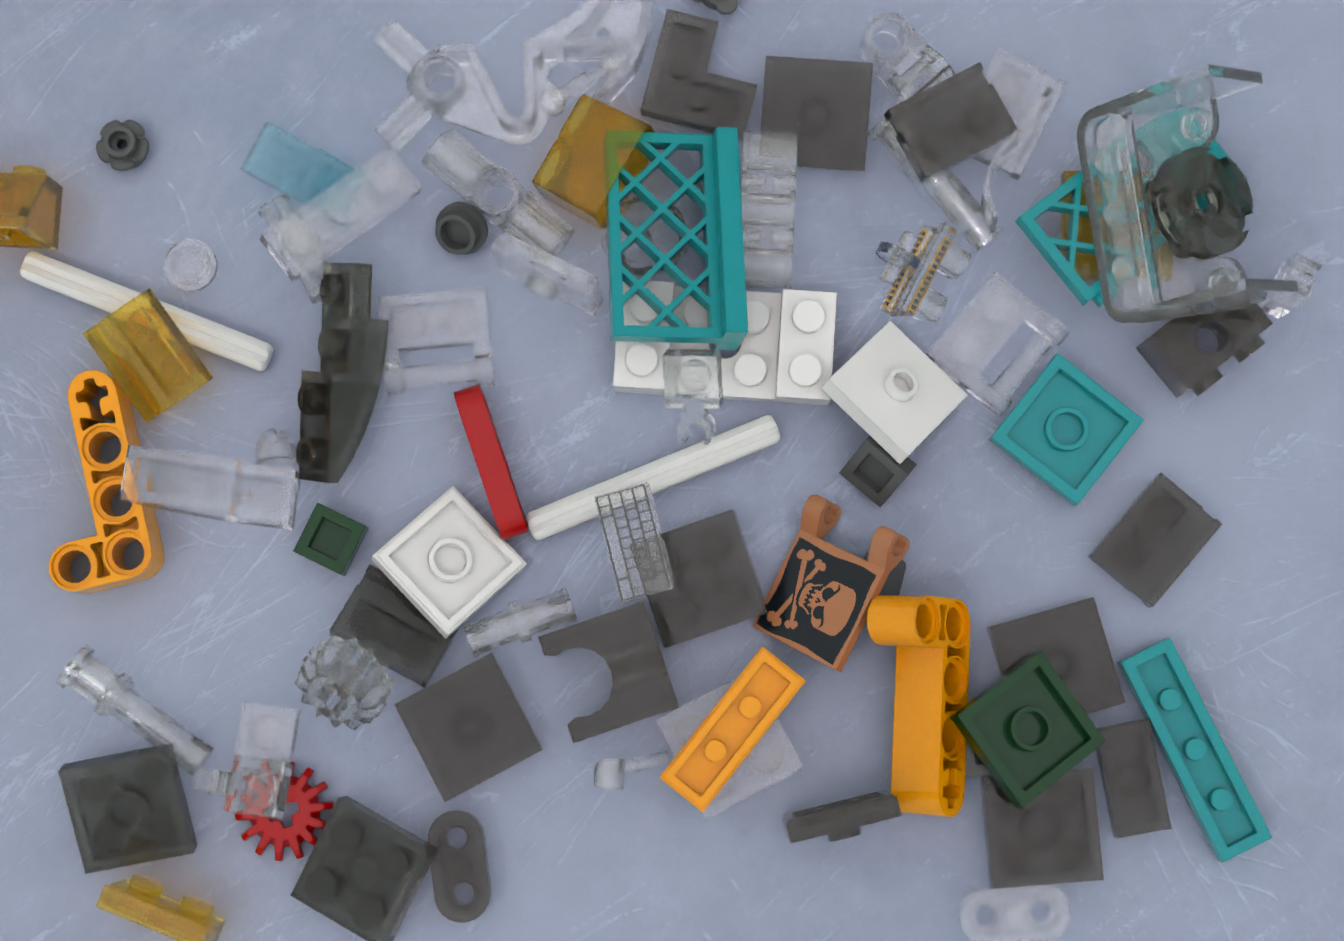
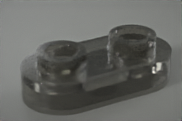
[428,810,492,923]

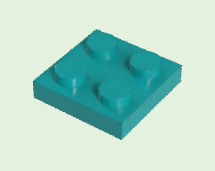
[988,353,1144,506]

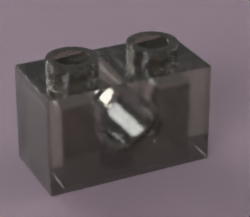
[1136,273,1273,398]

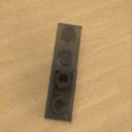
[296,263,389,483]

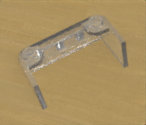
[1077,64,1299,323]

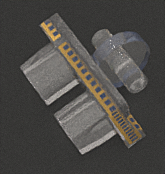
[875,222,972,323]

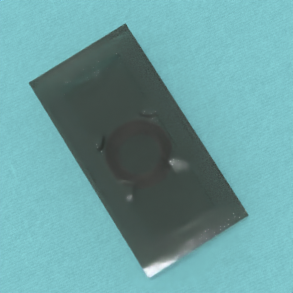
[1096,719,1171,838]

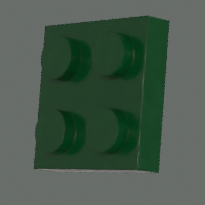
[950,650,1106,808]

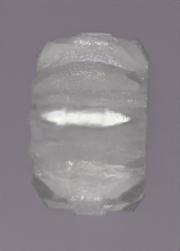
[295,634,394,730]

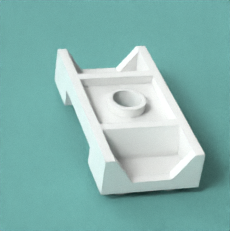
[613,281,837,406]

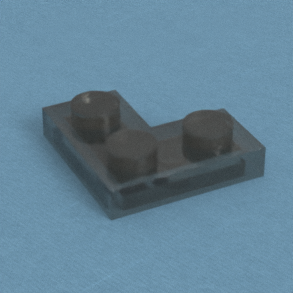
[640,9,757,141]

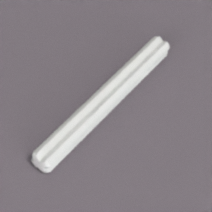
[20,251,273,371]
[526,415,781,540]

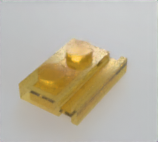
[82,288,213,423]
[96,874,226,941]

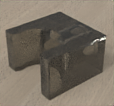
[538,601,680,743]

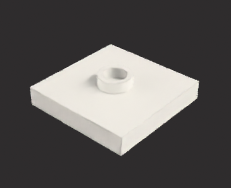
[821,321,968,464]
[372,486,527,639]

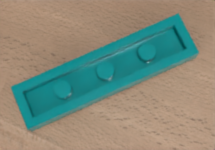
[1117,638,1272,862]

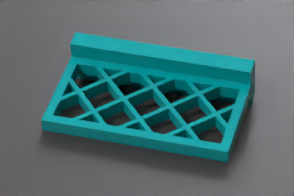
[604,127,748,350]

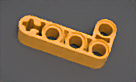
[49,370,164,594]
[867,595,971,817]

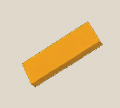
[659,646,806,812]

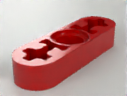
[454,384,529,540]

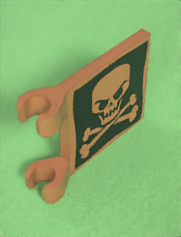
[752,495,910,672]

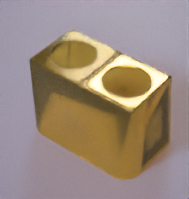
[532,94,654,232]

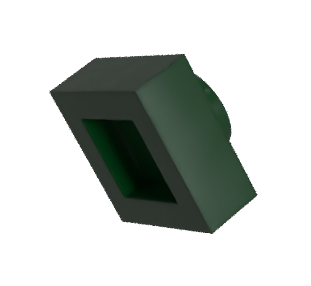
[293,502,369,576]

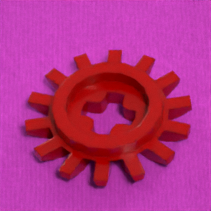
[235,761,334,861]

